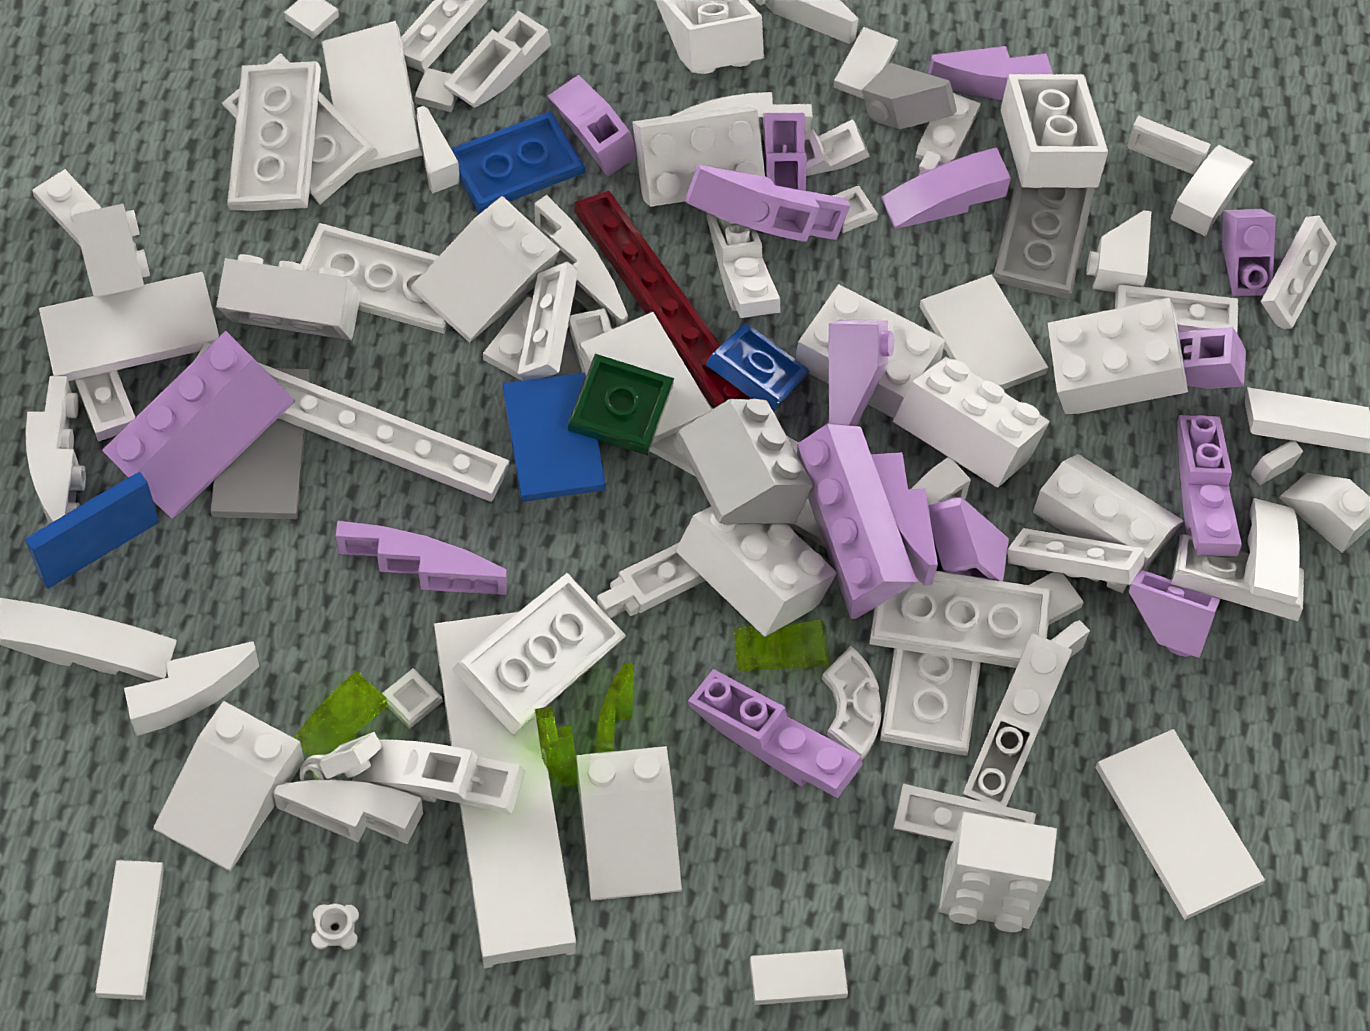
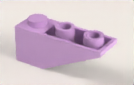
[547,75,637,177]

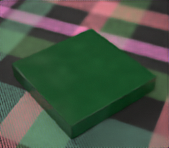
[568,353,674,456]

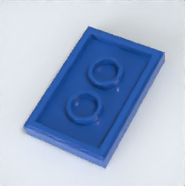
[451,111,585,214]
[502,373,606,502]
[25,472,159,589]

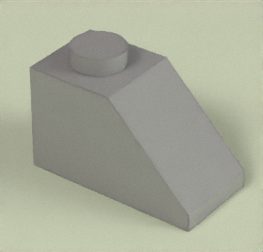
[862,63,957,129]

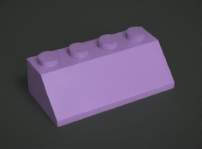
[102,331,295,518]
[797,424,917,619]

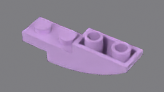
[685,165,850,242]
[1178,415,1242,556]
[688,669,863,798]

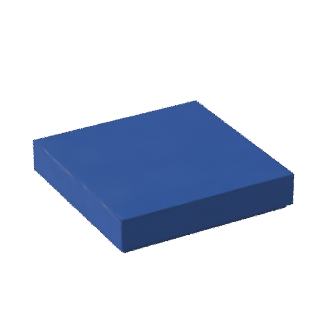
[706,323,810,412]

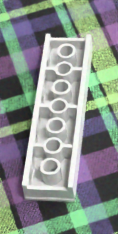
[434,612,576,968]

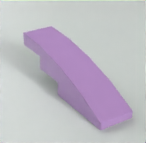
[336,521,507,595]

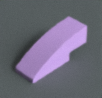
[928,46,1053,100]
[763,113,806,191]
[882,147,1011,229]
[871,452,938,585]

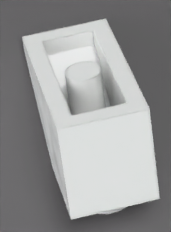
[1086,210,1151,293]
[1279,473,1370,553]

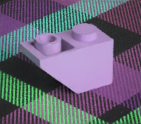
[1222,209,1276,297]
[928,497,1009,581]

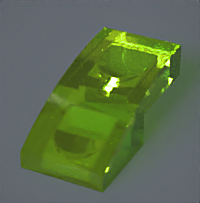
[734,619,830,671]
[596,663,634,753]
[293,670,388,757]
[535,707,577,786]

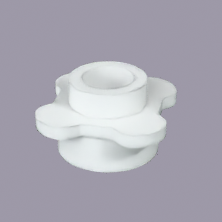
[311,904,359,950]

